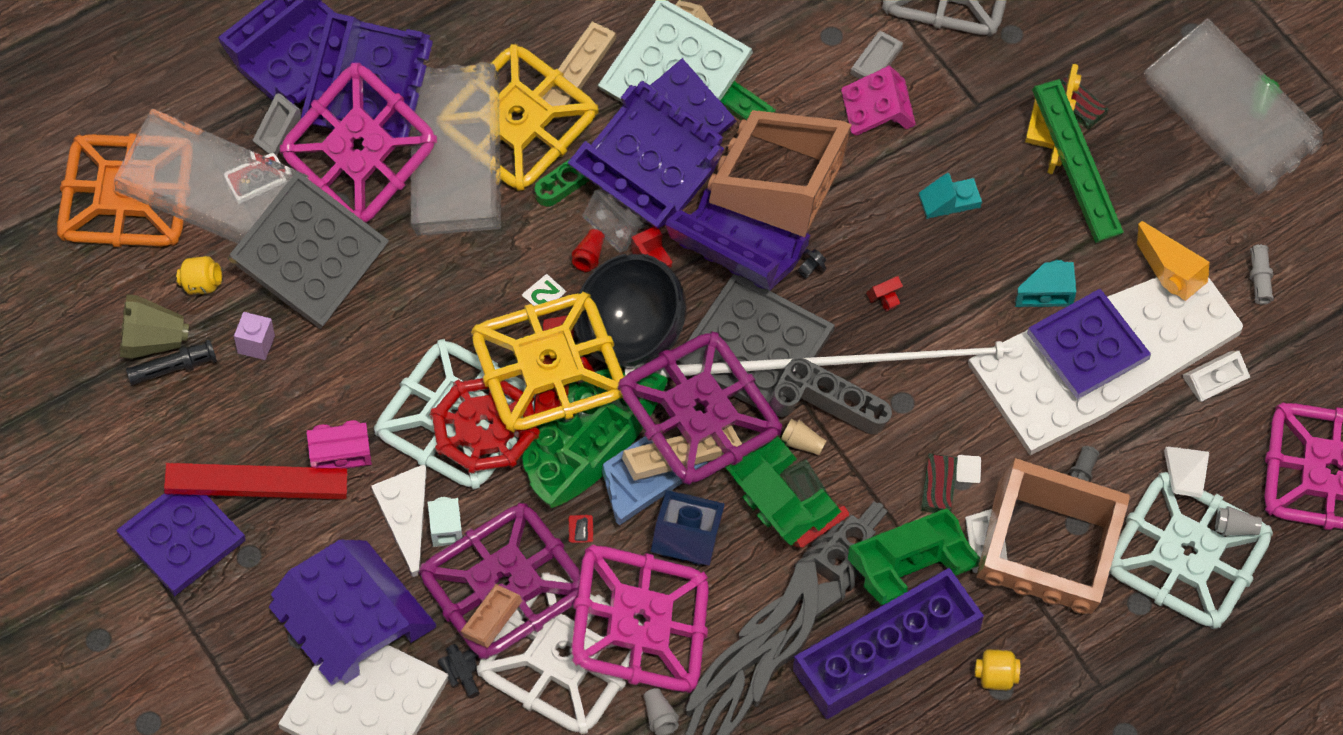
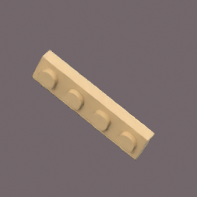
[542,22,616,119]
[622,425,742,481]

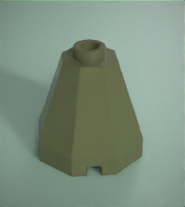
[120,294,189,358]

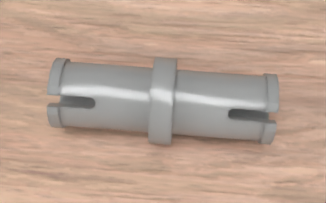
[1250,245,1274,304]

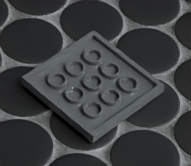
[227,171,389,329]
[676,274,835,409]

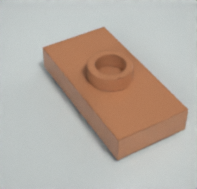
[461,584,523,648]

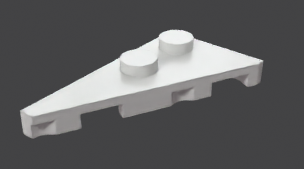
[371,465,427,577]

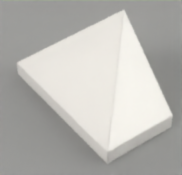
[1164,446,1209,498]

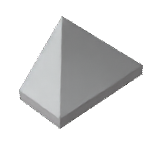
[252,93,301,155]

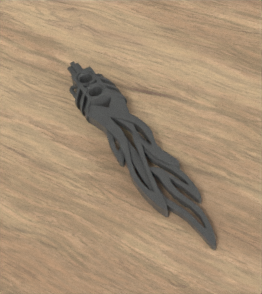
[685,501,888,735]

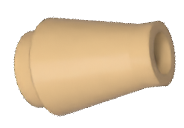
[781,419,827,456]

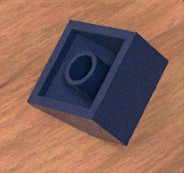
[651,490,725,566]

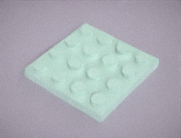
[598,0,753,102]

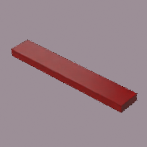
[164,463,347,499]

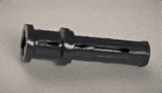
[126,337,217,386]

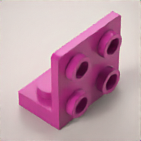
[842,65,916,136]

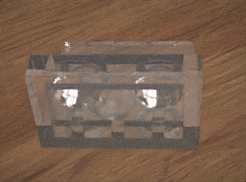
[582,189,651,253]

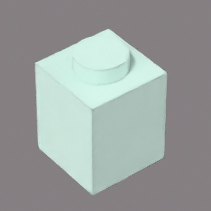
[428,497,462,547]

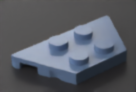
[602,437,707,525]

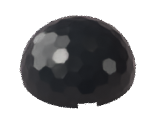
[575,254,687,368]

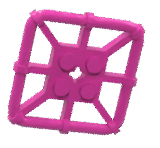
[279,63,437,223]
[1264,402,1343,530]
[572,545,709,693]

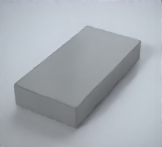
[851,30,903,79]

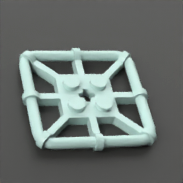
[374,339,536,490]
[1109,472,1273,629]

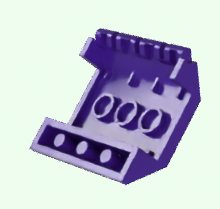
[218,0,335,104]
[301,11,433,138]
[568,80,725,229]
[665,188,811,291]
[268,540,436,685]

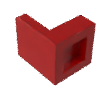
[631,227,672,267]

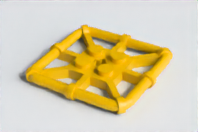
[437,44,598,191]
[471,292,624,432]

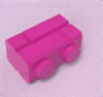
[307,420,372,468]

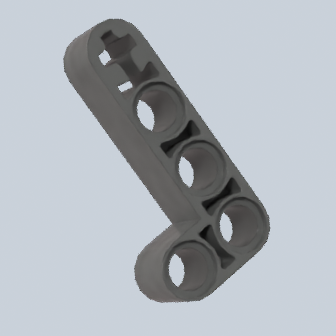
[769,357,892,434]

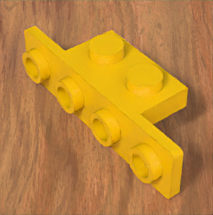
[1025,64,1081,174]

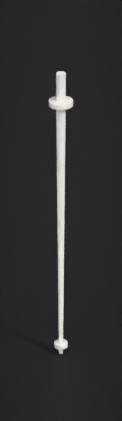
[625,341,1013,386]

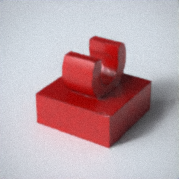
[866,276,903,312]

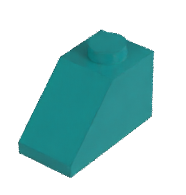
[1015,260,1076,307]

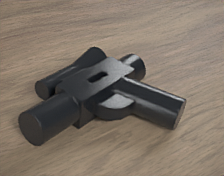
[437,644,480,699]

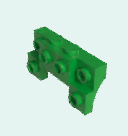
[725,436,842,546]
[847,508,981,605]

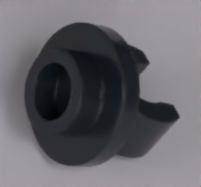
[798,249,827,279]

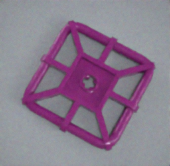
[618,331,783,485]
[419,503,581,659]

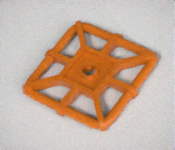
[57,133,193,247]

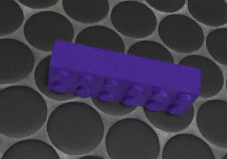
[793,568,984,720]

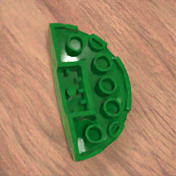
[523,368,668,508]

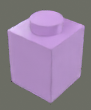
[234,312,275,360]

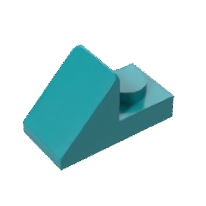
[919,173,982,219]

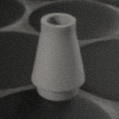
[1215,506,1262,536]
[643,688,679,735]

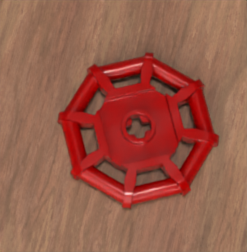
[429,378,540,474]

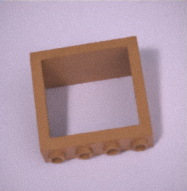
[707,110,852,237]
[976,458,1130,614]

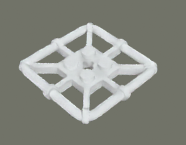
[476,572,644,735]

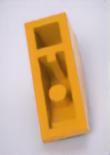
[1137,221,1210,301]

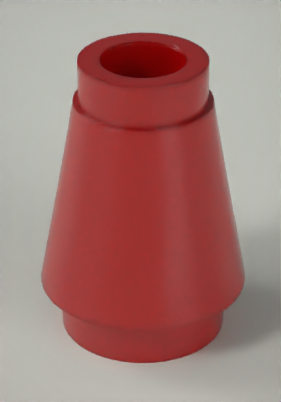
[572,229,605,272]

